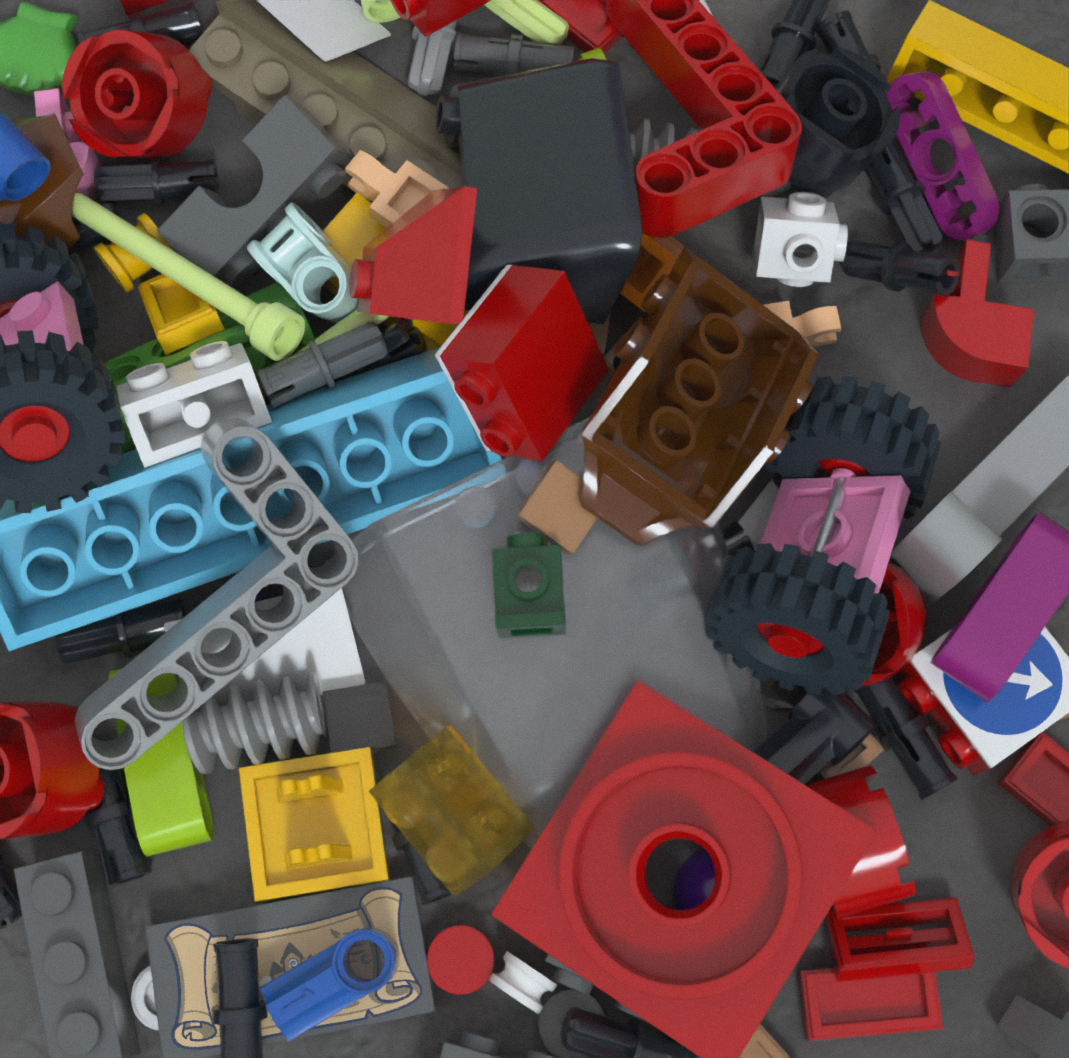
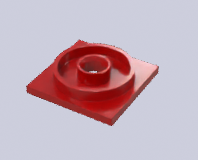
[491,680,878,1058]

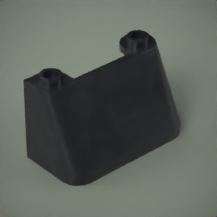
[435,58,642,324]

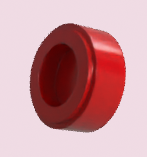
[427,925,494,995]

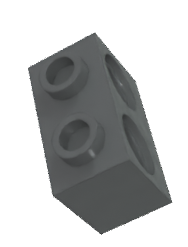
[993,184,1069,283]

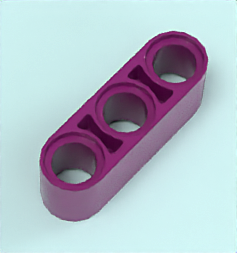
[930,511,1069,703]

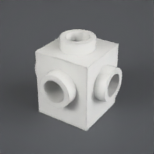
[753,192,848,287]

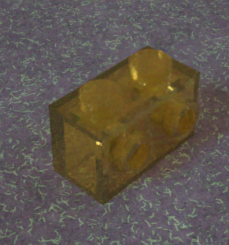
[369,724,535,897]

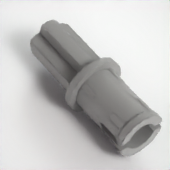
[407,20,457,96]

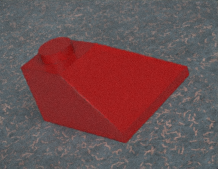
[350,186,477,325]

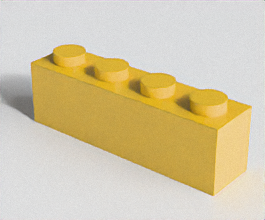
[886,0,1069,173]

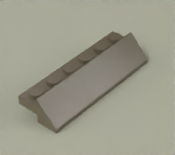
[189,0,462,203]

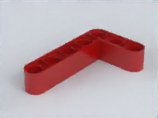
[606,0,802,238]

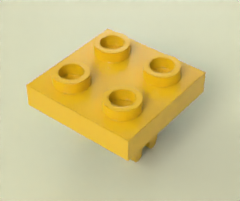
[239,747,390,902]

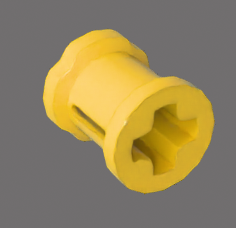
[93,213,174,293]

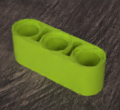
[109,668,214,857]

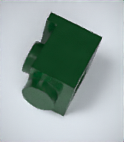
[492,533,566,639]

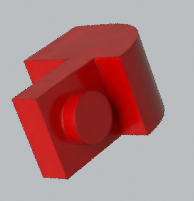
[920,240,1034,388]

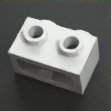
[117,341,272,468]

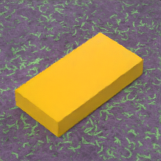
[138,274,225,355]

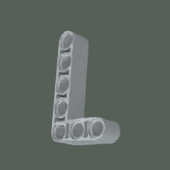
[889,375,1069,608]
[75,417,358,770]

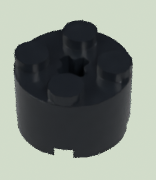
[775,48,900,198]

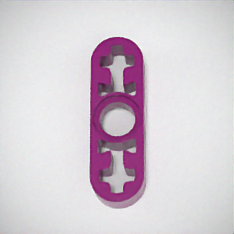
[886,71,1000,240]

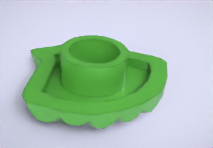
[0,1,78,96]

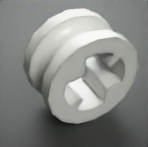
[488,951,557,1014]

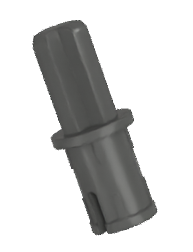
[256,322,387,409]

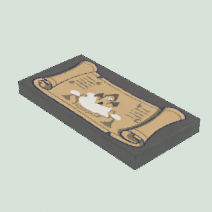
[145,876,435,1058]

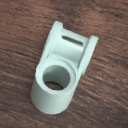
[247,202,358,323]

